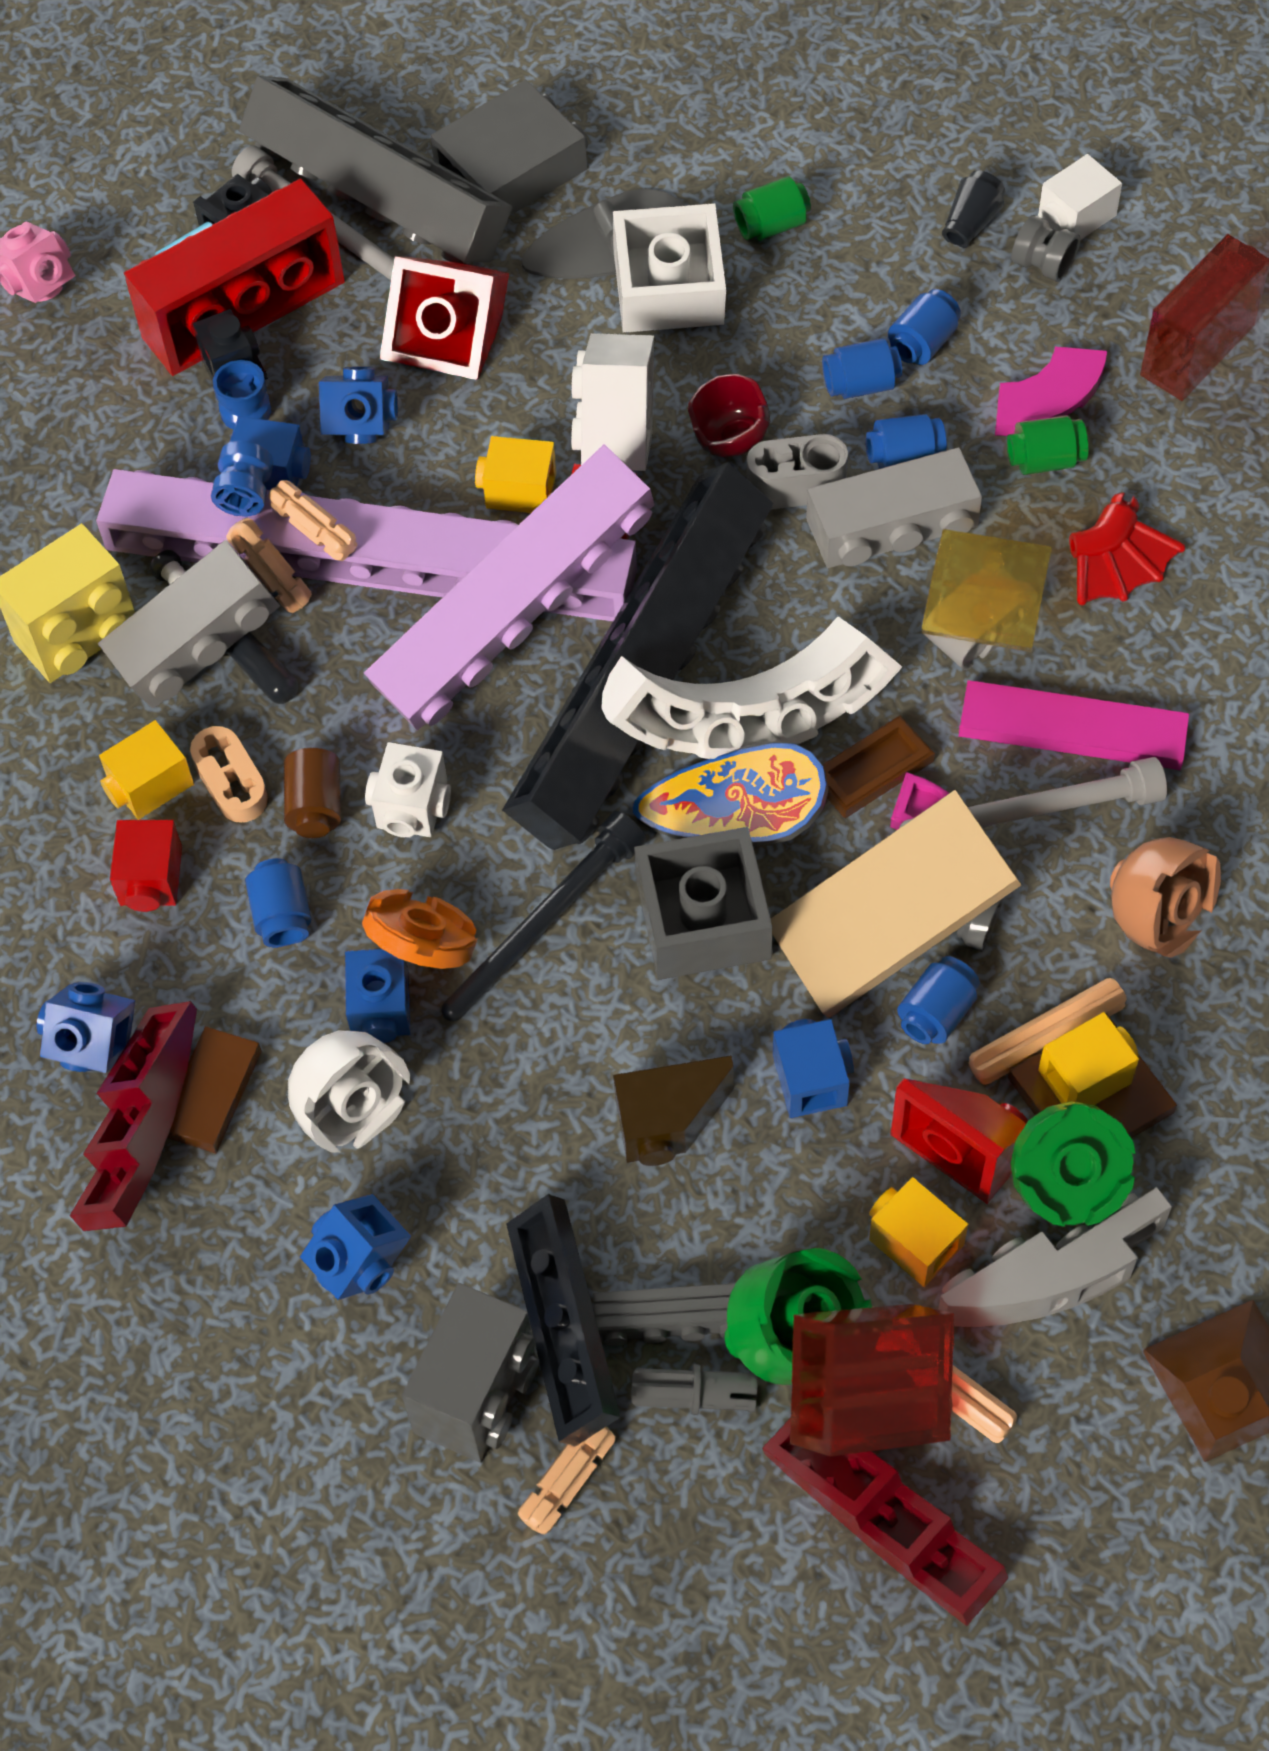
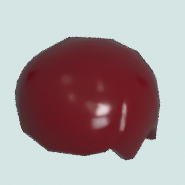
[687,373,770,458]

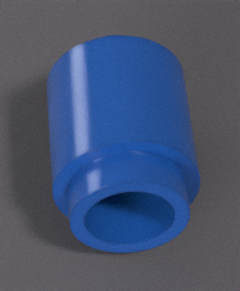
[888,289,961,365]
[822,338,902,399]
[865,414,947,469]
[245,858,312,948]
[897,956,980,1044]

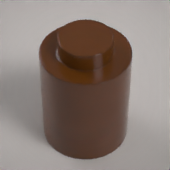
[284,748,341,838]

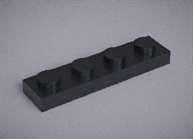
[506,1194,621,1446]

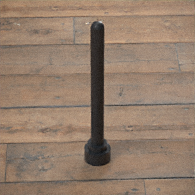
[441,811,647,1022]

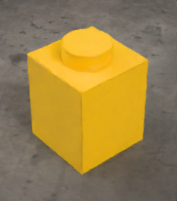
[475,436,556,513]
[99,720,194,820]
[1038,1012,1139,1105]
[869,1177,969,1287]

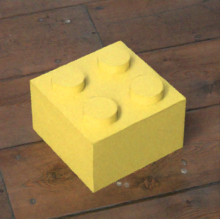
[0,523,135,683]

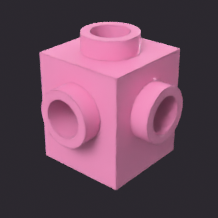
[0,221,75,303]

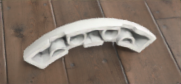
[602,617,902,759]

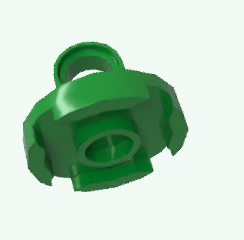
[1010,1101,1136,1226]

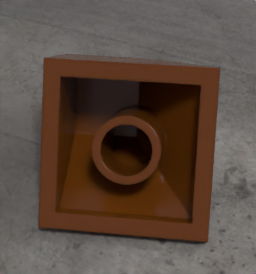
[1143,1300,1269,1462]

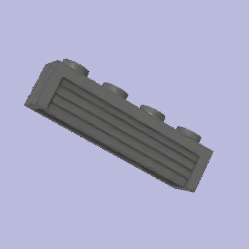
[593,1283,736,1346]

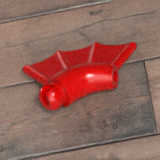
[1069,492,1186,606]

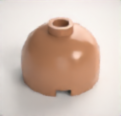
[1110,837,1221,958]

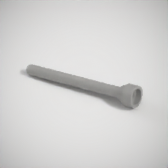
[232,145,395,280]
[899,757,1167,829]

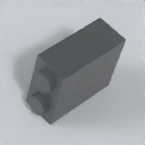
[430,79,588,216]

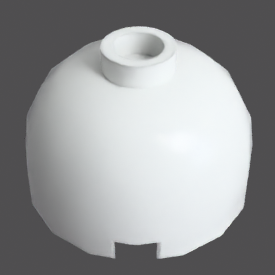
[288,1030,410,1152]

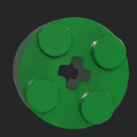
[724,1248,874,1385]

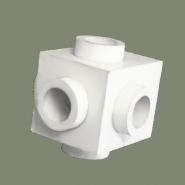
[365,742,451,837]

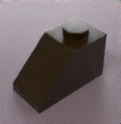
[613,1055,734,1166]

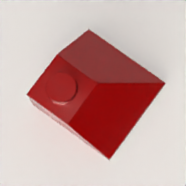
[380,256,509,380]
[890,1078,1028,1204]

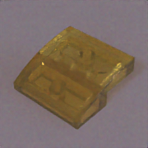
[922,529,1052,652]

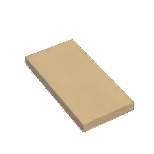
[771,790,1021,1018]

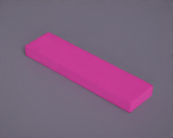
[959,680,1189,770]

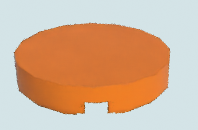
[362,889,478,969]

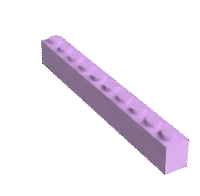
[96,469,637,621]

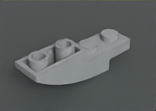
[937,1187,1172,1327]

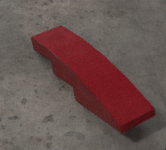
[69,1001,197,1231]
[762,1403,1008,1626]

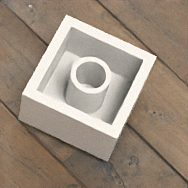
[613,204,726,333]
[572,333,654,471]

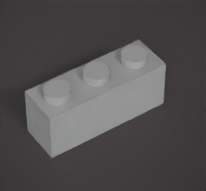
[806,447,982,569]
[98,539,280,708]

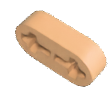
[190,726,268,822]

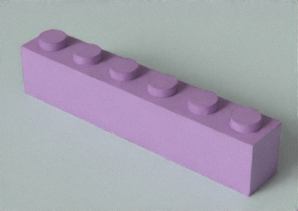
[364,444,654,731]

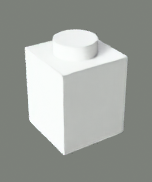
[1038,154,1122,240]

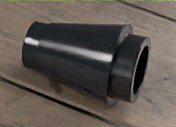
[942,170,1006,248]

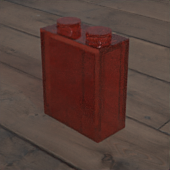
[1140,234,1269,401]
[790,1304,954,1456]

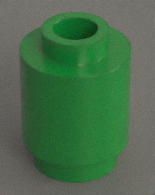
[733,176,811,241]
[1007,415,1089,475]

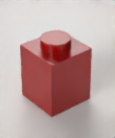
[110,820,182,912]

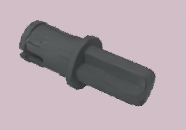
[631,1364,757,1415]

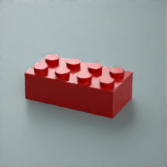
[124,178,345,377]

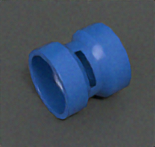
[213,360,271,429]
[210,441,274,517]

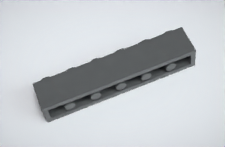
[239,75,513,265]

